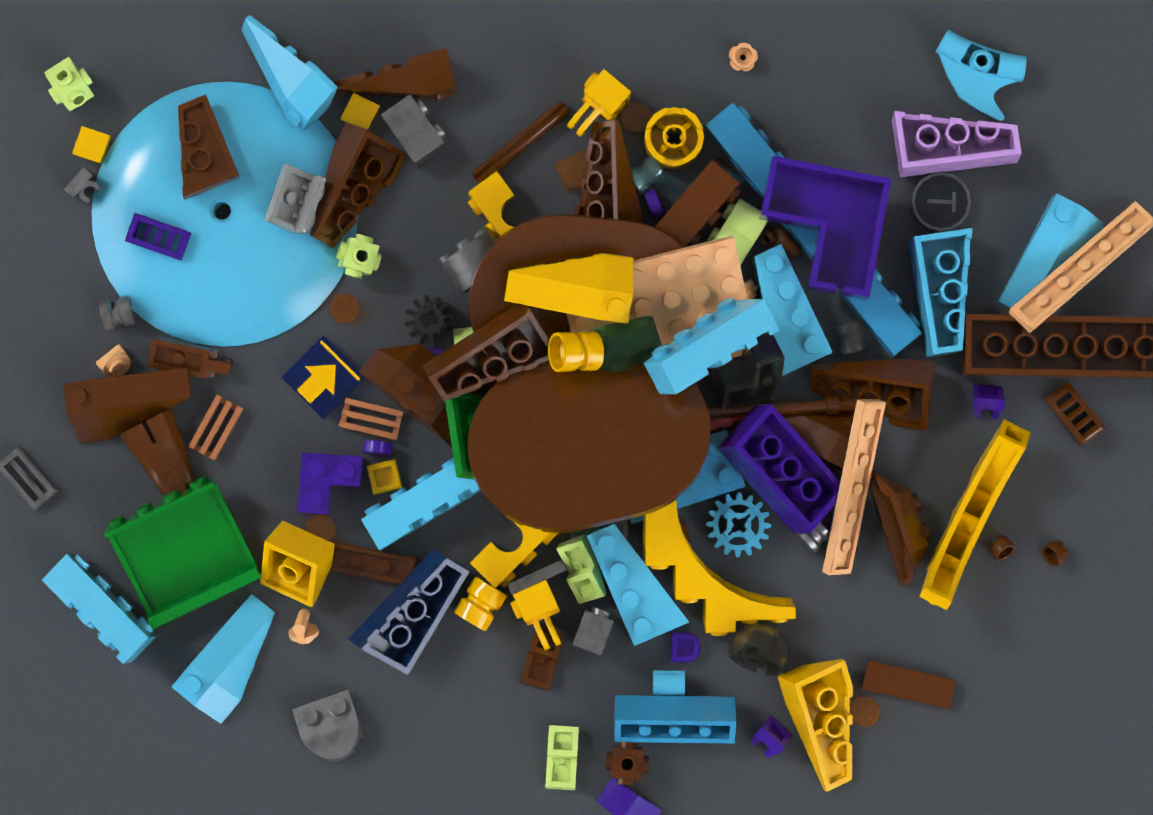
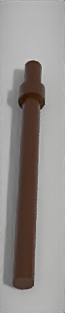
[707,397,861,419]

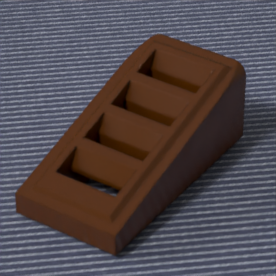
[1044,381,1106,447]

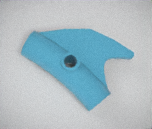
[935,29,1027,122]

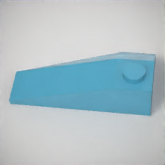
[241,15,338,131]
[172,593,275,724]

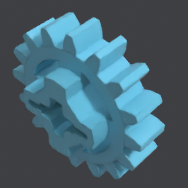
[706,493,771,557]

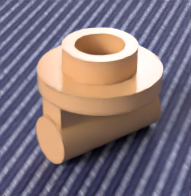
[96,344,131,377]
[289,609,319,644]

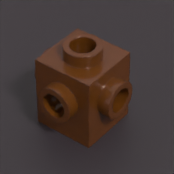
[605,742,649,785]

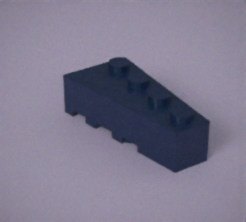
[348,549,470,675]

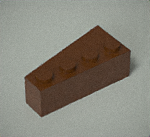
[422,304,550,401]

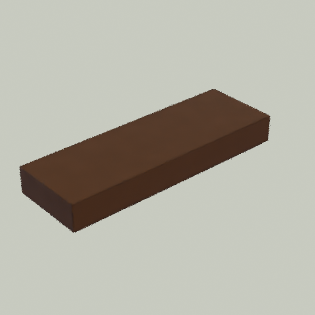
[329,540,417,585]
[861,660,956,709]

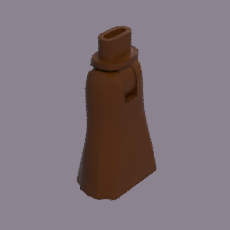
[120,408,196,496]

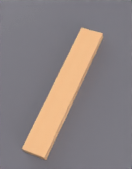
[1009,201,1153,333]
[822,399,886,575]

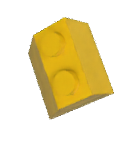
[260,520,335,607]

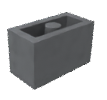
[381,95,446,167]
[573,607,614,655]

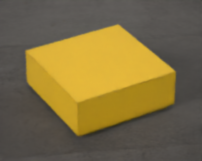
[340,93,380,131]
[72,126,111,165]
[366,459,403,495]

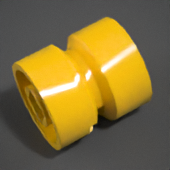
[548,331,604,372]
[453,576,507,632]

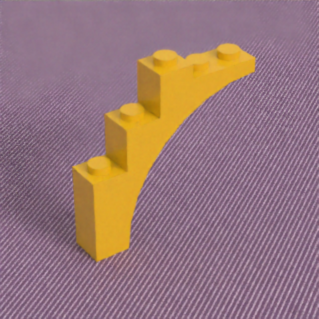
[919,419,1031,610]
[643,500,796,636]

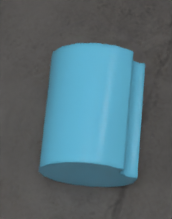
[653,670,685,696]

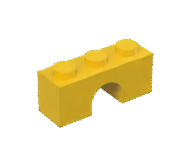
[467,171,515,239]
[470,522,558,588]

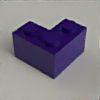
[297,452,364,515]

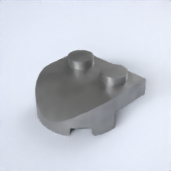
[292,689,363,762]

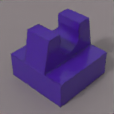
[971,384,1005,419]
[751,715,793,758]

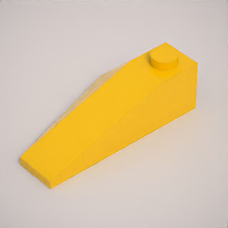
[504,253,634,324]
[778,659,853,792]

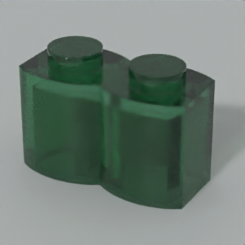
[594,316,662,373]

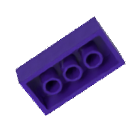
[717,404,840,533]

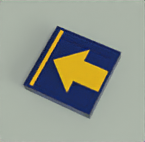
[281,336,365,420]

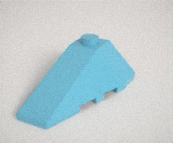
[998,193,1105,308]

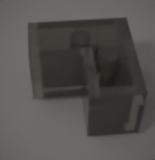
[710,334,785,410]

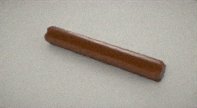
[472,101,570,184]

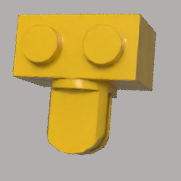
[567,69,631,138]
[510,580,562,651]

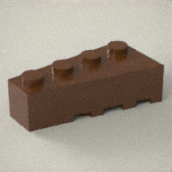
[655,157,745,248]

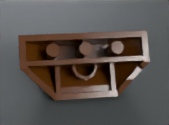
[358,344,452,448]
[869,470,931,586]

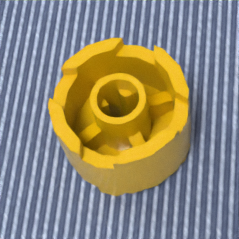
[644,107,704,170]

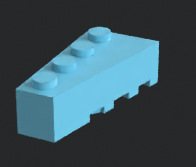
[752,244,832,379]
[644,298,780,394]
[361,458,480,550]
[42,554,157,664]

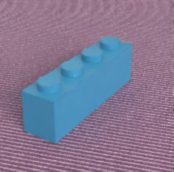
[614,695,736,744]

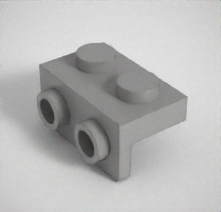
[264,165,326,234]

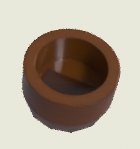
[989,535,1015,561]
[1042,540,1069,567]

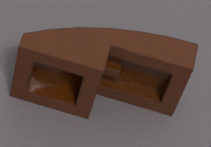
[520,623,566,692]

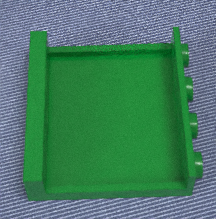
[104,476,261,630]

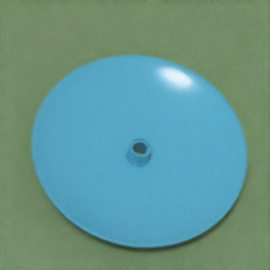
[92,82,358,347]

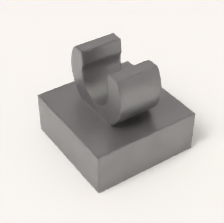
[64,167,101,203]

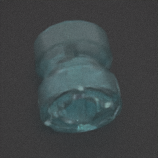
[631,156,666,196]

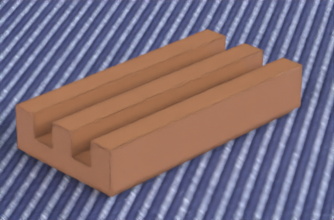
[188,395,244,461]
[338,398,404,441]

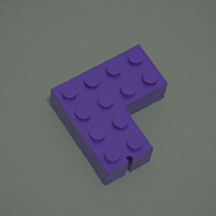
[759,156,891,300]

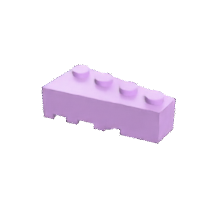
[892,111,1022,177]

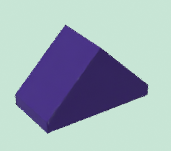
[596,778,662,815]

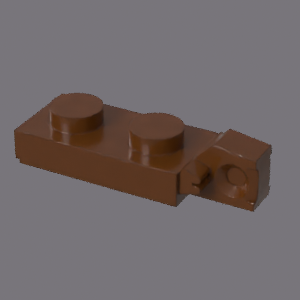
[147,336,233,379]

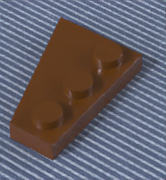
[178,94,240,200]

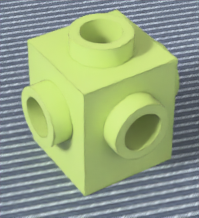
[44,57,94,112]
[336,234,382,279]

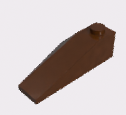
[333,48,457,102]
[573,120,642,222]
[310,122,407,248]
[811,358,936,431]
[63,367,192,444]
[754,395,855,471]

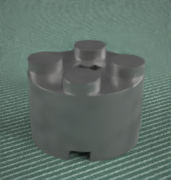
[438,226,496,294]

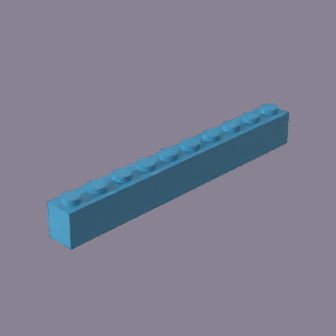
[704,103,922,358]

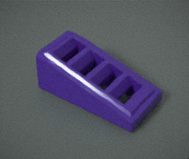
[125,213,191,261]

